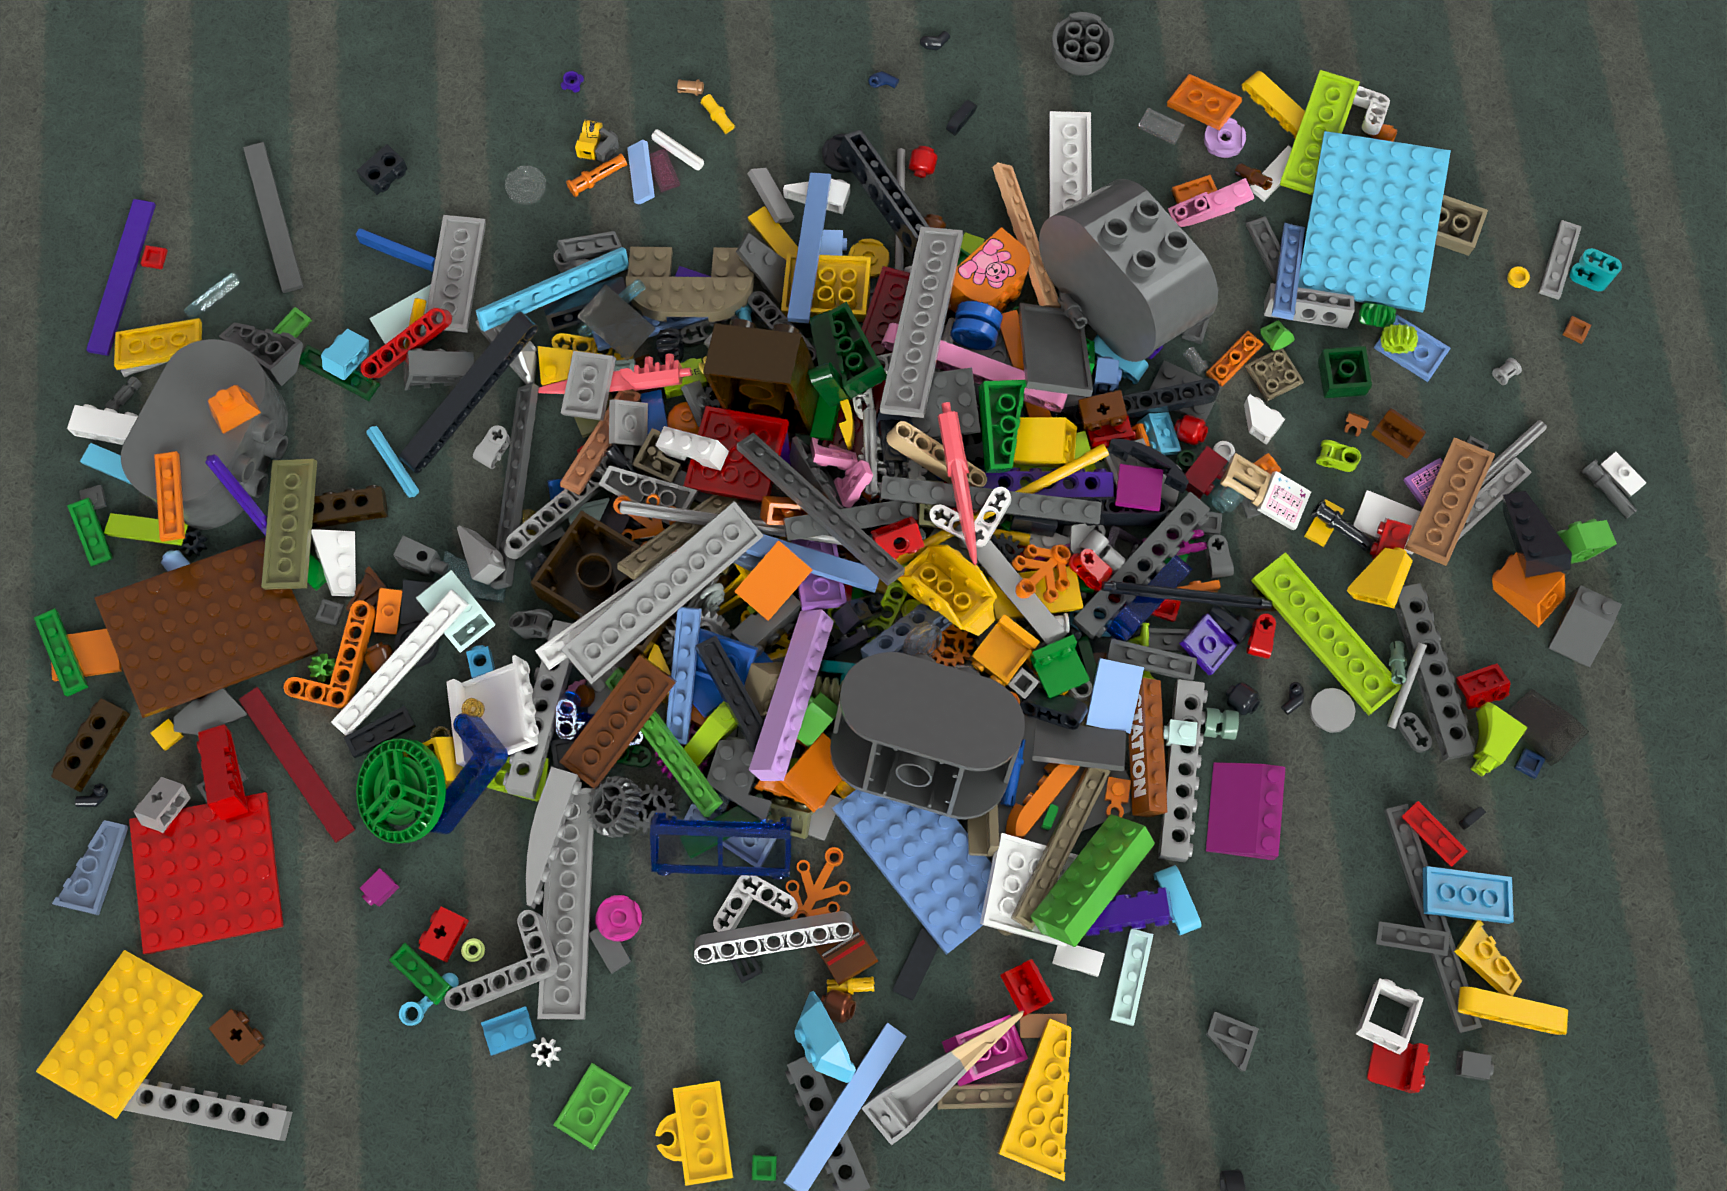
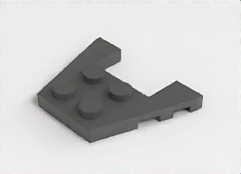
[707,739,772,823]

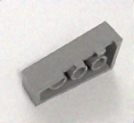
[598,466,698,525]

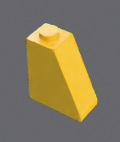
[1347,547,1413,608]

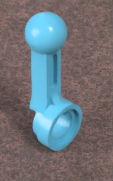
[399,973,459,1026]

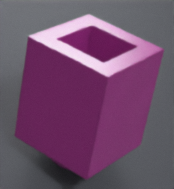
[360,868,399,907]

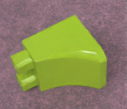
[1471,702,1528,777]

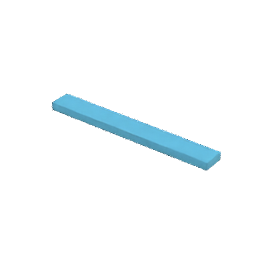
[476,247,629,332]

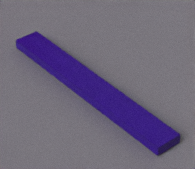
[86,199,156,356]

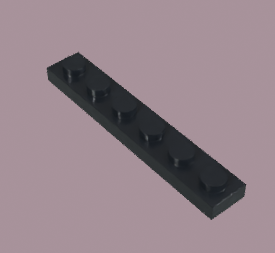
[695,636,764,754]

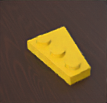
[538,346,601,386]

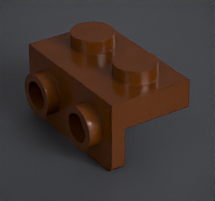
[1371,408,1426,459]

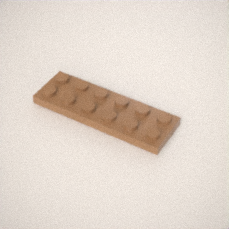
[1405,437,1495,566]

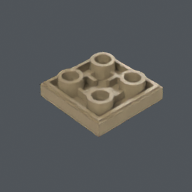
[1245,348,1304,402]

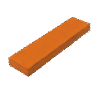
[154,451,185,542]

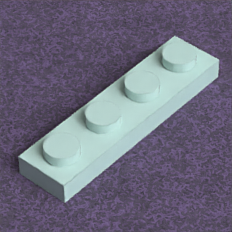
[1110,929,1154,1026]

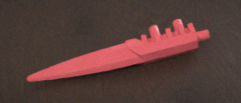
[538,354,692,394]
[938,402,977,566]

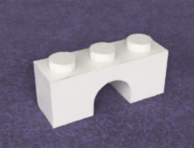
[655,426,729,471]

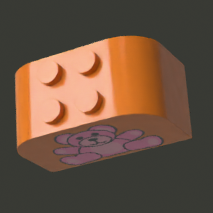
[949,227,1031,313]

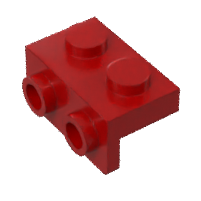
[1000,959,1054,1017]

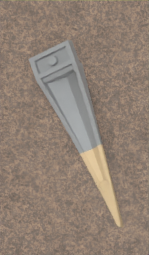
[861,1011,1024,1145]

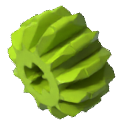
[1380,324,1418,354]

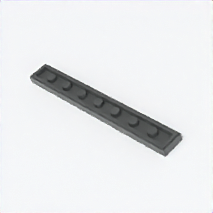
[243,142,304,293]

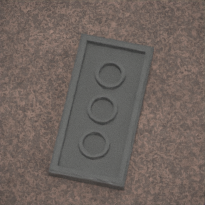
[1032,720,1126,771]

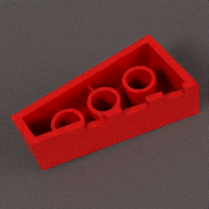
[197,724,249,820]

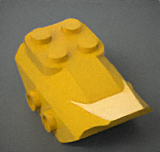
[897,545,997,636]

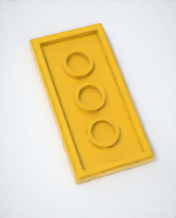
[114,318,202,370]
[987,566,1083,621]

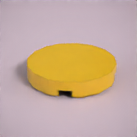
[848,239,889,278]

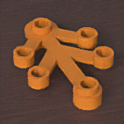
[613,494,681,553]
[1012,544,1071,603]
[786,847,851,920]

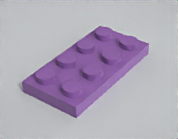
[790,539,847,611]

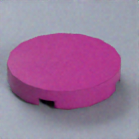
[596,895,642,941]

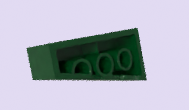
[828,302,887,399]

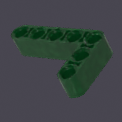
[808,310,851,407]

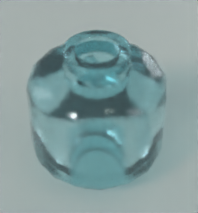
[1211,484,1244,512]

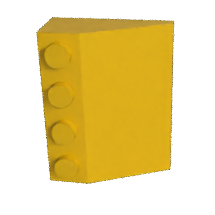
[781,253,871,323]

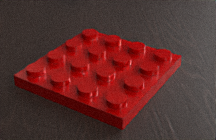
[683,406,789,503]

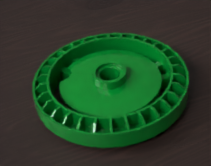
[356,739,446,843]

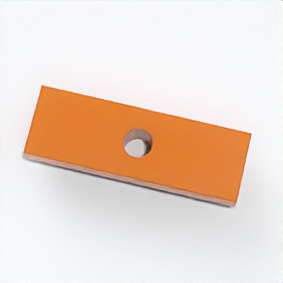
[1205,331,1264,387]

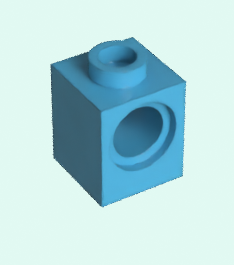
[466,645,495,678]

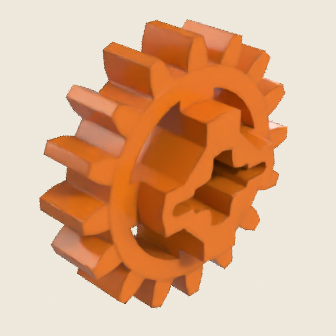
[925,624,973,668]

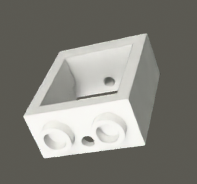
[1356,979,1424,1055]

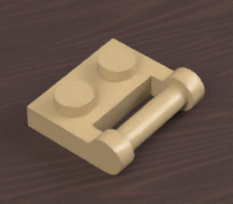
[1220,453,1272,506]

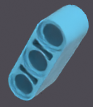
[1093,334,1149,384]
[1153,865,1201,935]

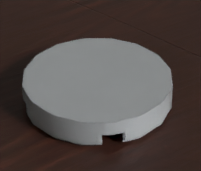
[1309,688,1356,733]

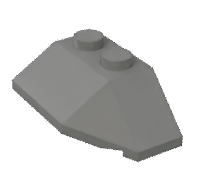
[476,320,538,385]

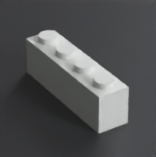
[67,404,138,445]

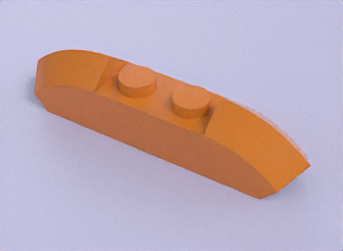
[1006,763,1080,839]

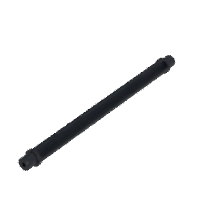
[1101,580,1272,610]

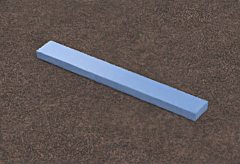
[784,1023,907,1191]

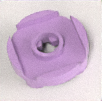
[1204,118,1246,158]

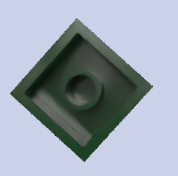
[1318,346,1372,398]

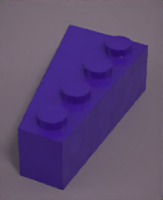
[1086,887,1174,936]

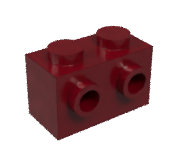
[1185,446,1228,499]

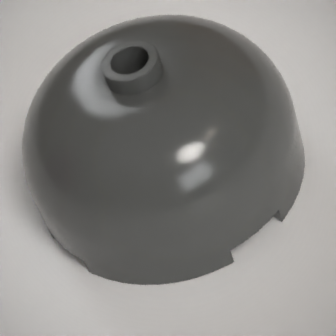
[1051,12,1114,76]

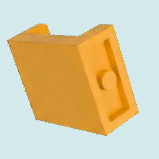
[969,614,1040,687]

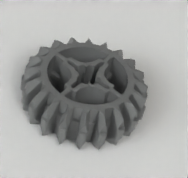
[587,776,643,838]

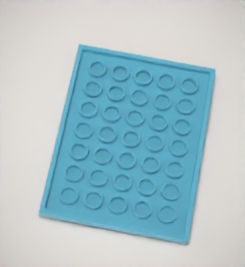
[1298,131,1451,313]

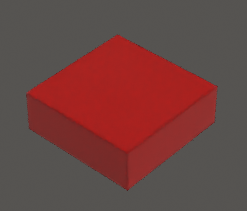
[140,245,168,269]

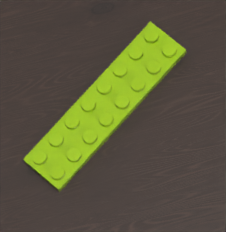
[1251,552,1402,716]

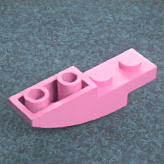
[1168,178,1254,227]

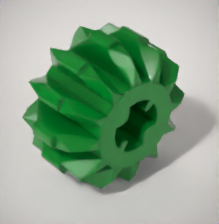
[1359,303,1396,328]

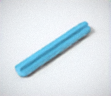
[366,426,419,498]

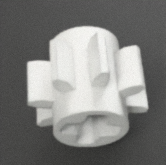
[531,1037,561,1067]

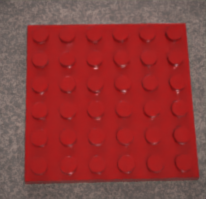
[129,792,284,955]

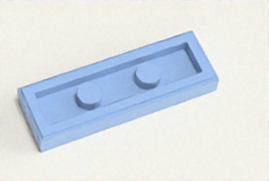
[627,140,655,204]

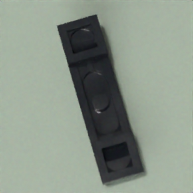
[1107,439,1189,494]

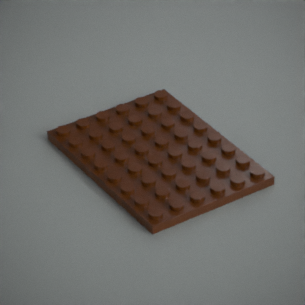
[94,537,318,718]

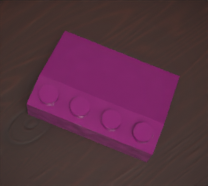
[1206,762,1285,860]

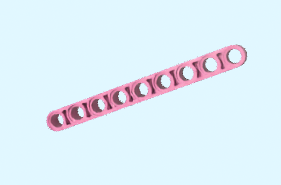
[881,323,1068,412]

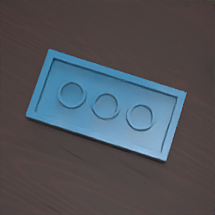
[1423,866,1514,924]

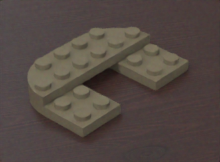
[626,247,754,322]

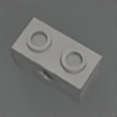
[133,777,190,833]

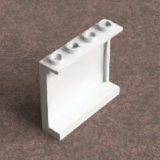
[446,655,539,770]

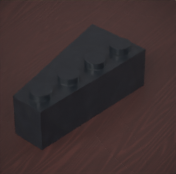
[1503,491,1572,578]

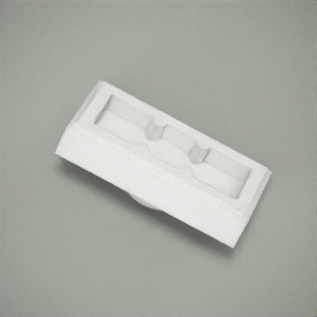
[1600,452,1646,498]

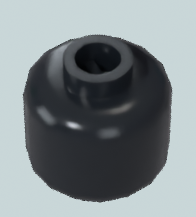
[1226,682,1261,715]

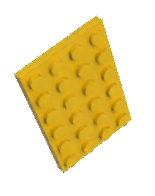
[36,950,203,1119]

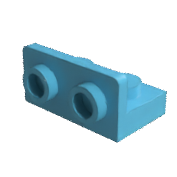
[1137,412,1182,455]

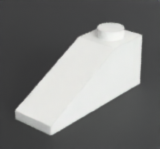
[783,179,850,214]

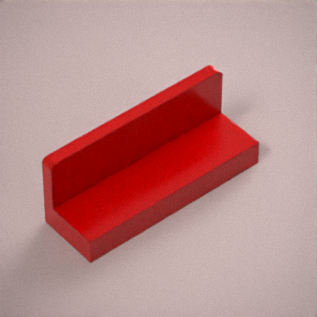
[1401,801,1468,867]

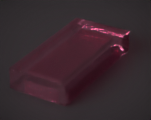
[649,149,680,192]

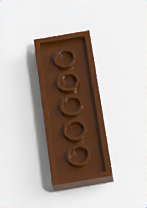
[560,654,677,789]

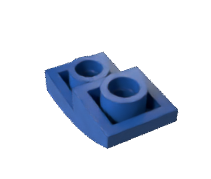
[641,390,668,435]

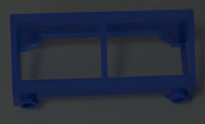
[650,813,792,880]

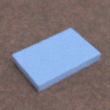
[1085,658,1144,734]

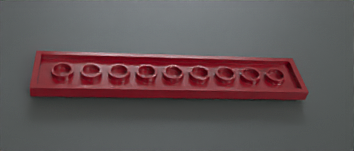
[822,266,910,462]

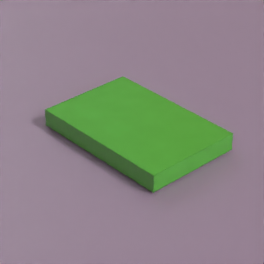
[554,1063,632,1150]

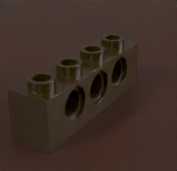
[312,485,388,529]
[51,698,131,792]

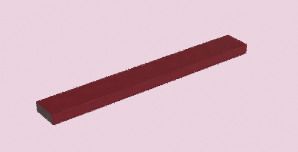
[238,687,356,843]

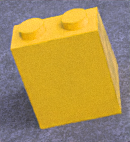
[1014,417,1077,468]

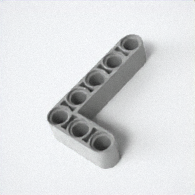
[445,910,558,1011]

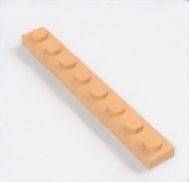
[992,163,1061,308]

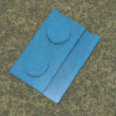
[481,1006,536,1056]

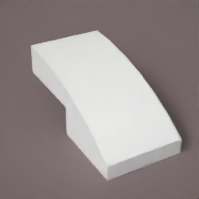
[1052,944,1105,977]

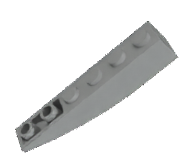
[526,767,582,909]

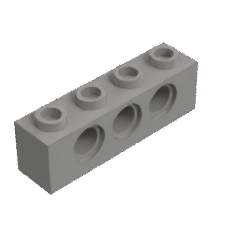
[1264,283,1355,329]

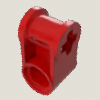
[1069,549,1112,591]
[1246,614,1276,659]

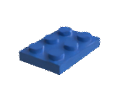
[695,628,758,685]

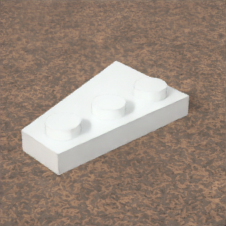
[311,529,356,596]

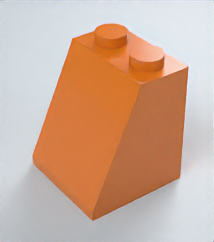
[1492,552,1565,628]

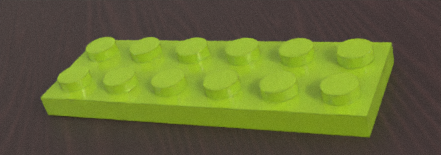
[1279,70,1360,195]

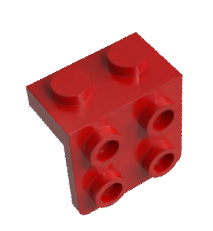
[1367,1043,1430,1094]

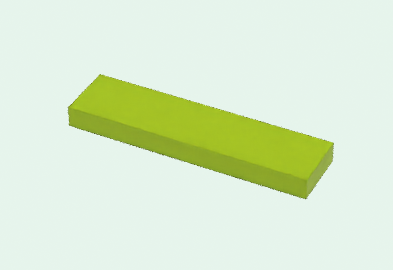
[104,513,188,546]

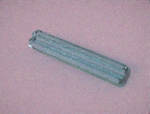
[184,273,240,319]

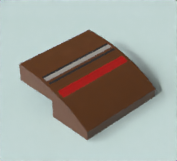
[814,921,878,986]

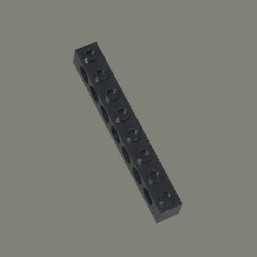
[838,129,929,259]

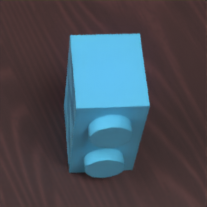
[321,329,369,380]

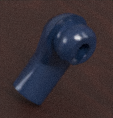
[868,71,899,89]

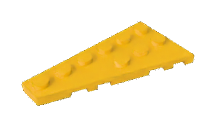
[998,1018,1071,1181]

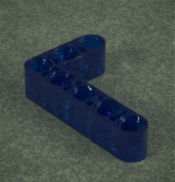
[1106,555,1193,642]
[430,713,508,834]

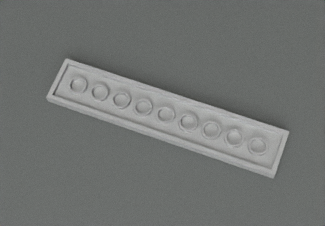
[880,227,963,418]
[560,501,764,684]
[537,788,595,1020]

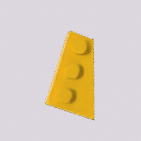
[1454,920,1522,996]

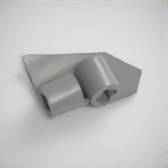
[1070,523,1126,574]

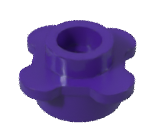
[561,71,584,93]

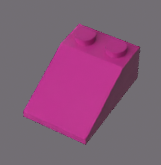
[942,1015,1028,1087]

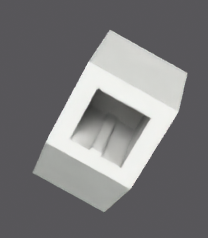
[1244,394,1285,445]

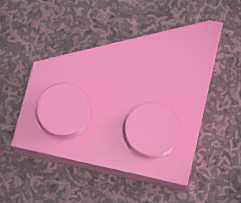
[810,437,858,471]
[834,460,873,508]

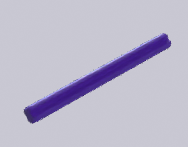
[205,454,267,536]

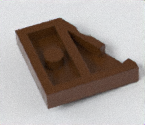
[346,566,387,617]

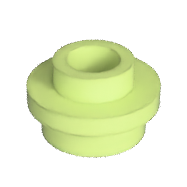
[461,938,485,962]

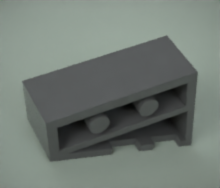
[730,594,801,658]

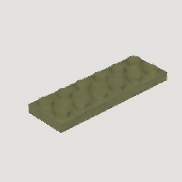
[261,459,317,590]

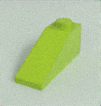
[684,701,738,767]

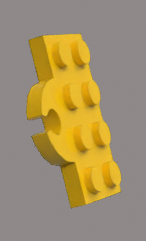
[655,1081,733,1186]

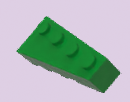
[978,380,1026,473]

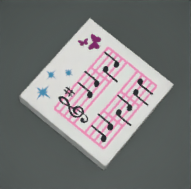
[1257,471,1311,530]

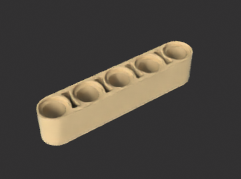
[886,421,987,488]

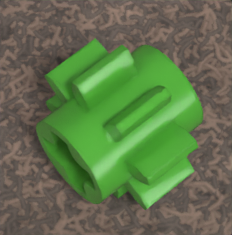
[307,654,335,682]

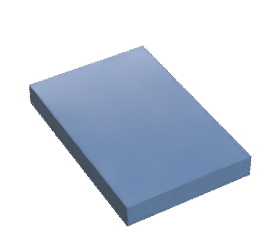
[1374,314,1451,382]

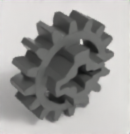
[635,785,676,835]

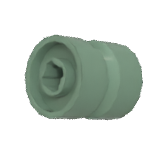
[1202,707,1239,740]

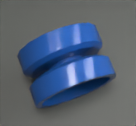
[950,301,1003,351]

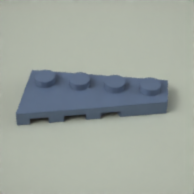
[52,820,128,915]

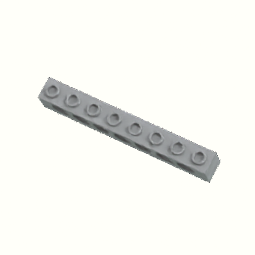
[503,620,573,799]
[1158,679,1208,862]
[123,1079,293,1141]

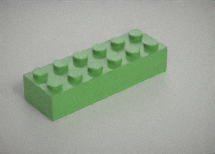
[1031,814,1155,947]

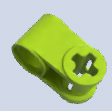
[1316,440,1361,472]

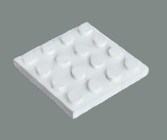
[980,833,1078,946]

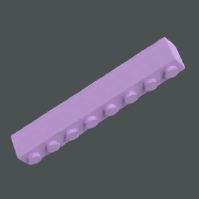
[749,609,834,781]

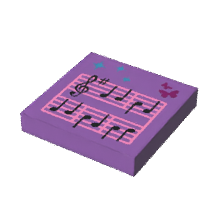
[1403,458,1443,508]

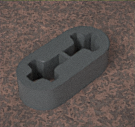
[1397,712,1432,753]

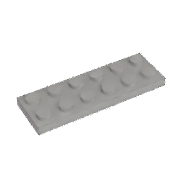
[424,215,486,333]

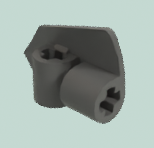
[174,688,247,735]

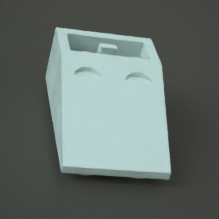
[416,570,495,652]

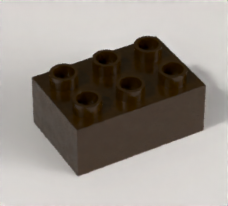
[703,319,819,436]
[530,510,691,659]

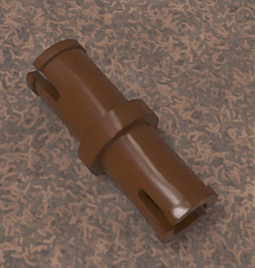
[1235,163,1273,190]

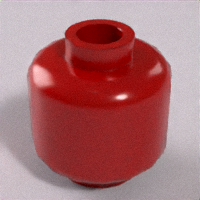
[908,146,938,178]
[1174,415,1208,446]

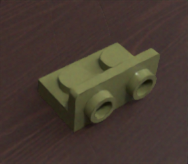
[763,796,816,839]

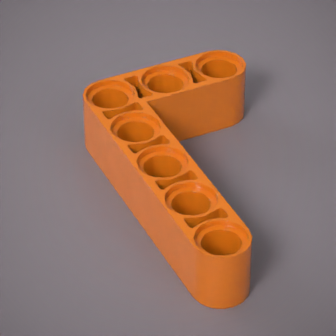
[284,600,376,709]

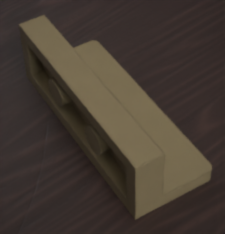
[967,804,999,856]

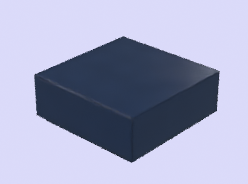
[1514,748,1545,779]

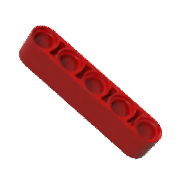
[361,308,452,378]

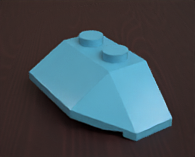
[795,991,856,1083]

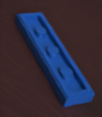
[356,228,435,272]

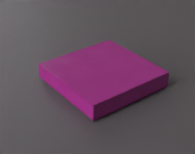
[1115,464,1163,511]

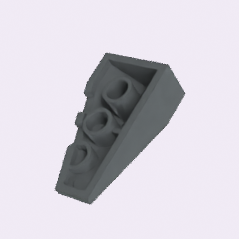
[219,322,303,386]
[789,436,847,509]

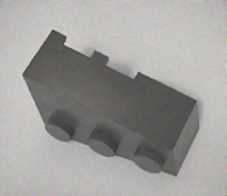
[403,348,474,390]

